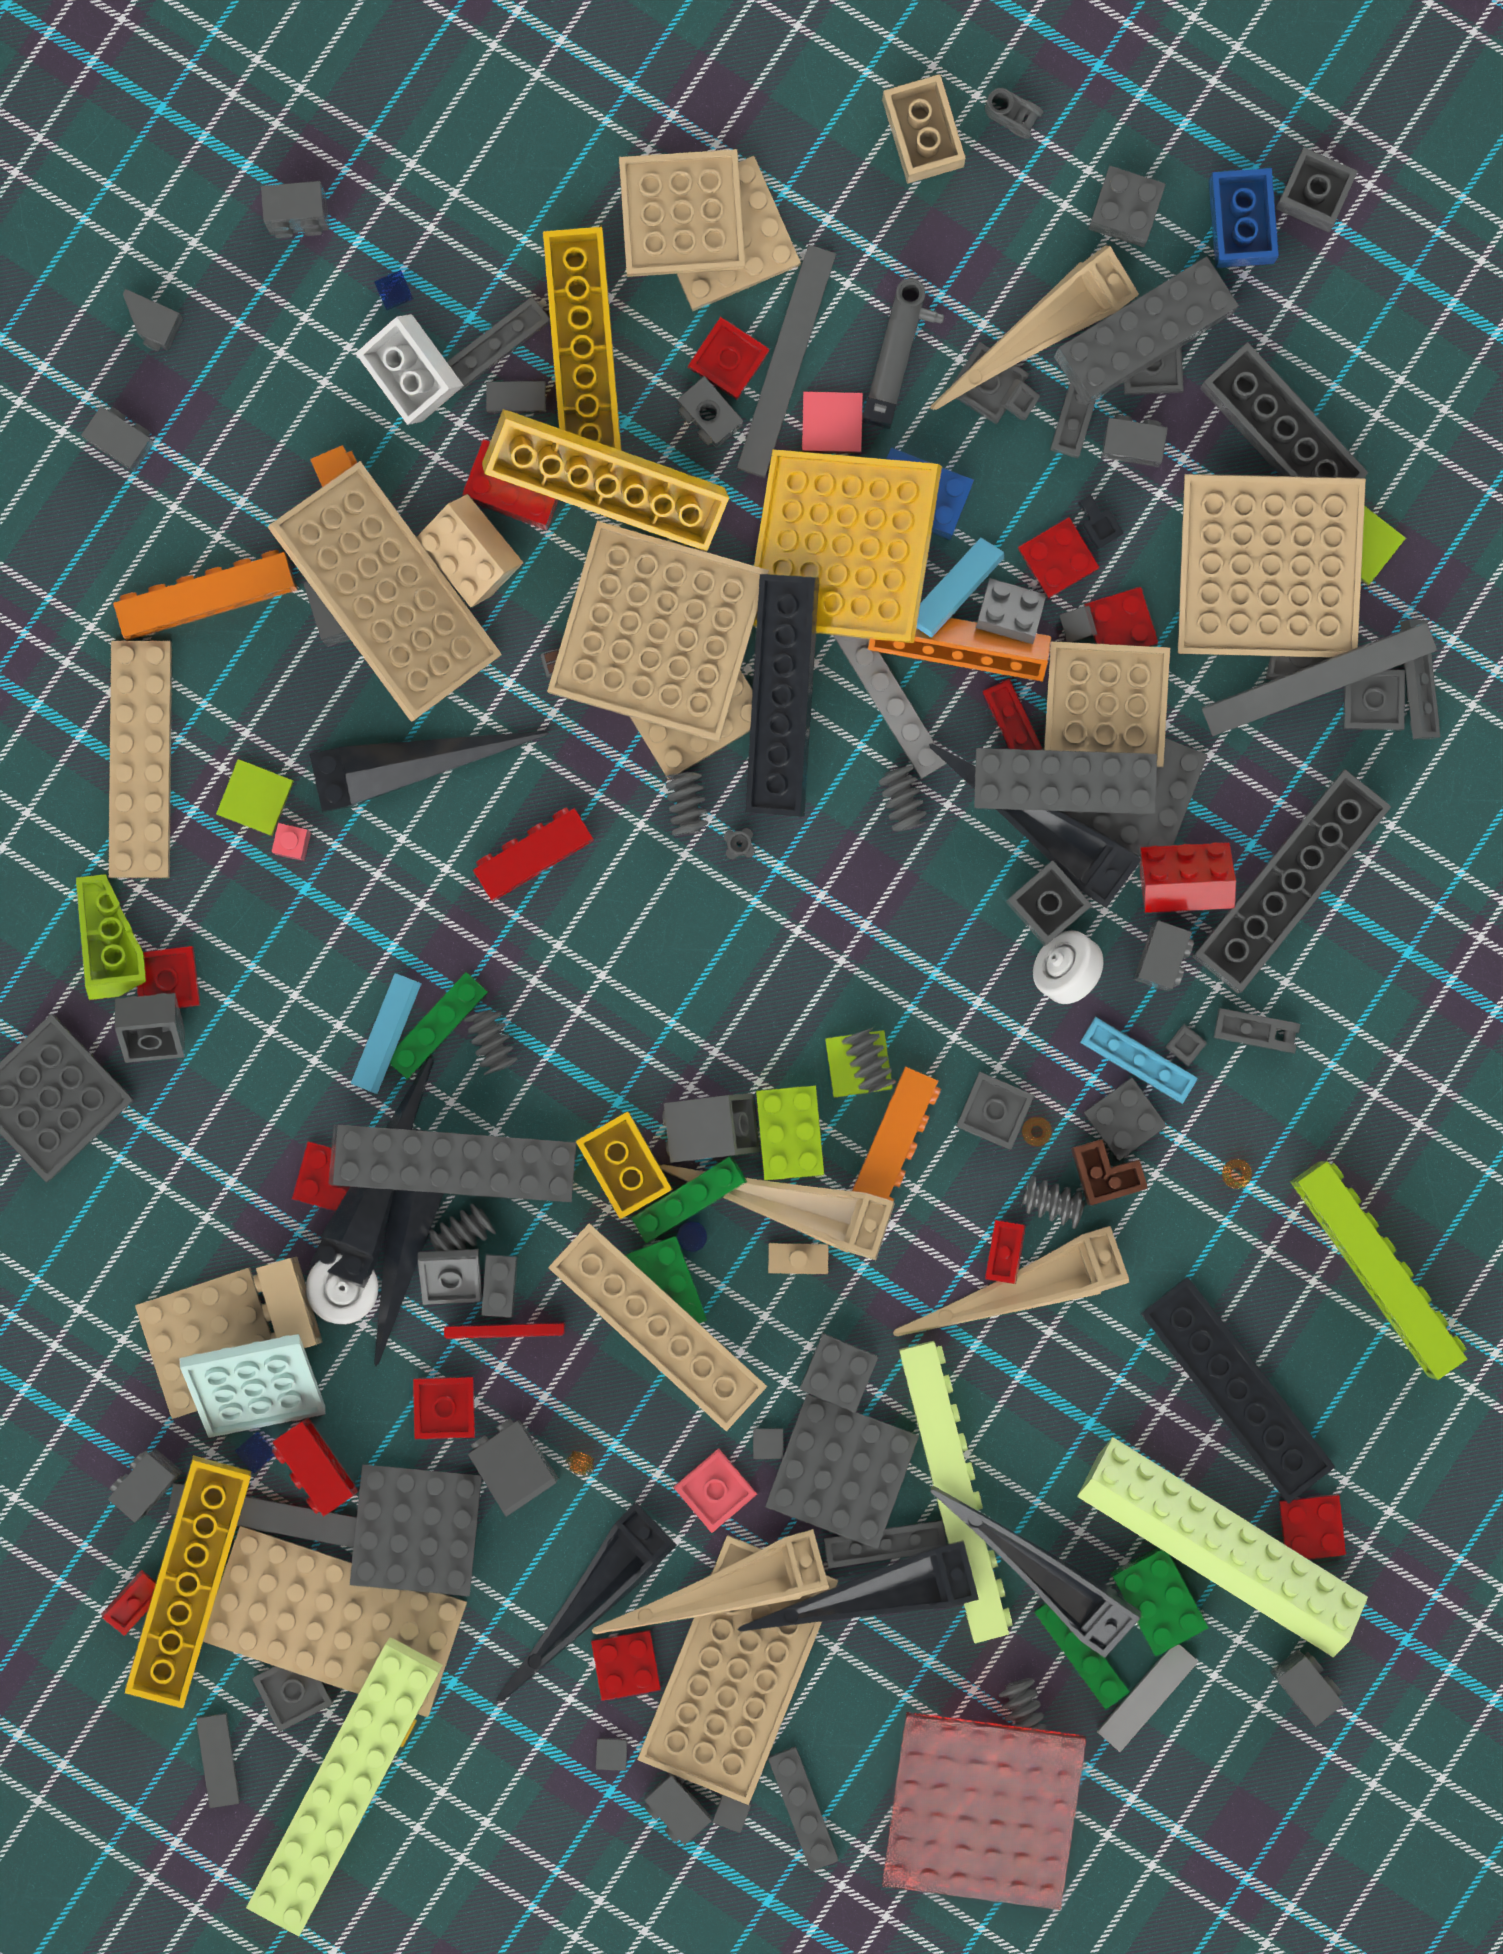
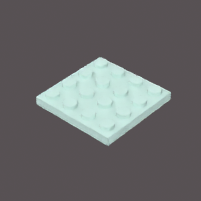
[180,1334,326,1438]

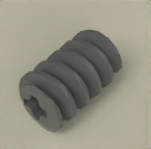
[879,766,927,832]
[665,772,708,836]
[464,1009,518,1075]
[842,1027,896,1094]
[1020,1176,1086,1229]
[429,1204,496,1251]
[999,1678,1049,1745]

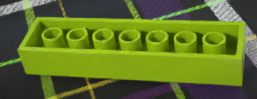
[1290,1161,1467,1380]

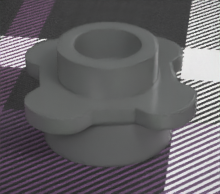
[724,828,755,860]

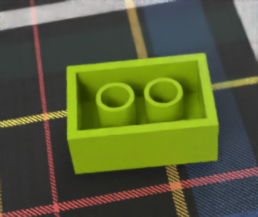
[756,1085,824,1180]

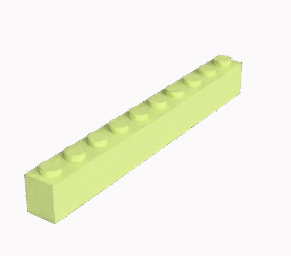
[899,1341,1013,1643]

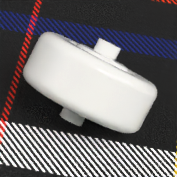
[1033,931,1103,1004]
[306,1254,378,1324]

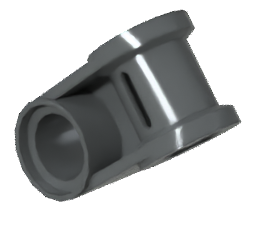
[985,88,1044,139]

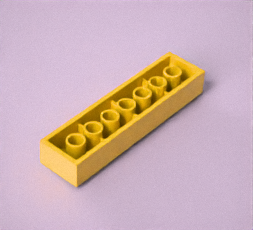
[543,227,621,450]
[482,409,729,552]
[125,1455,251,1708]

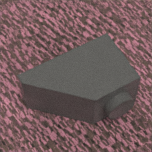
[123,289,183,351]

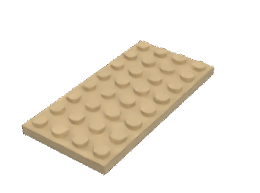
[268,461,502,722]
[203,1526,467,1717]
[637,1535,838,1805]

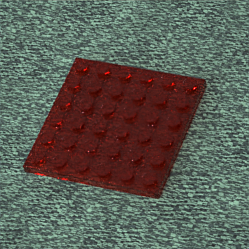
[882,1712,1086,1910]

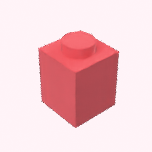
[272,823,311,861]

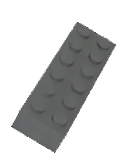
[1054,256,1239,406]
[1200,342,1368,478]
[974,748,1157,814]

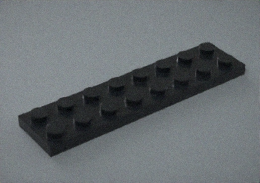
[745,574,819,817]
[1140,1277,1335,1504]

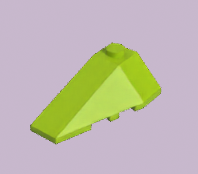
[76,874,146,1000]

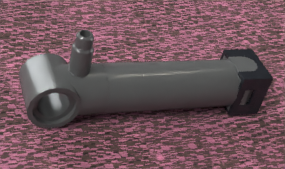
[862,278,944,429]

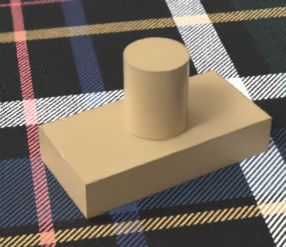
[768,1243,829,1274]

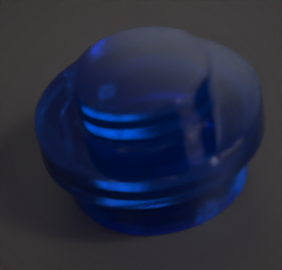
[677,1222,707,1252]

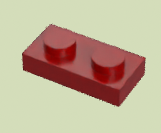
[985,1220,1026,1284]
[101,1570,156,1636]

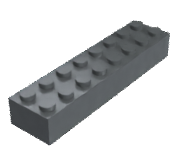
[1192,769,1391,994]
[329,1124,576,1202]

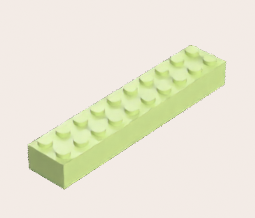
[1077,1437,1368,1657]
[246,1637,443,1936]

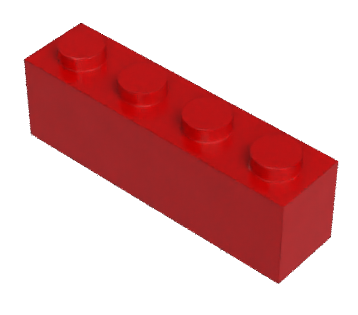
[473,807,594,902]

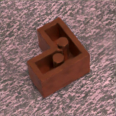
[1071,1140,1148,1206]

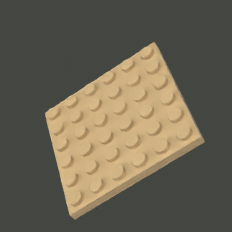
[1178,474,1366,657]
[547,521,769,742]

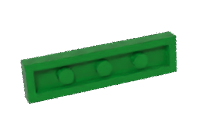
[390,972,489,1080]
[631,1156,747,1244]
[1034,1602,1129,1710]

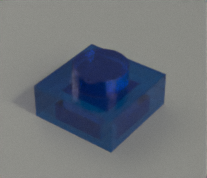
[374,270,414,310]
[235,1431,275,1473]

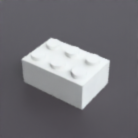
[356,314,464,425]

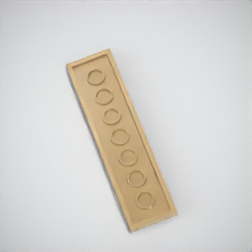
[109,641,172,878]
[548,1223,767,1431]

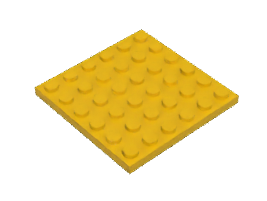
[753,449,942,643]

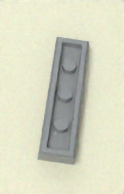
[1097,1644,1199,1752]

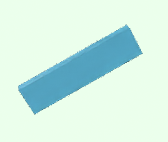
[916,538,1004,638]
[351,973,422,1094]
[1080,1017,1198,1104]

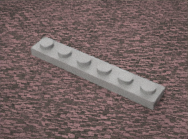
[833,635,947,779]

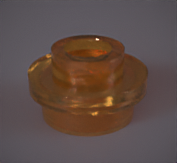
[1022,1117,1052,1147]
[1222,1159,1252,1189]
[565,1451,595,1476]

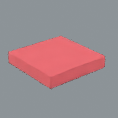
[802,392,863,454]
[673,1448,757,1533]

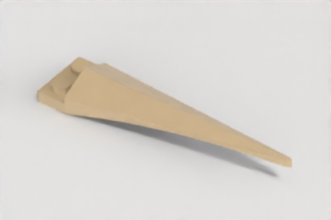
[930,245,1139,410]
[660,1165,895,1260]
[893,1226,1129,1336]
[592,1529,829,1634]

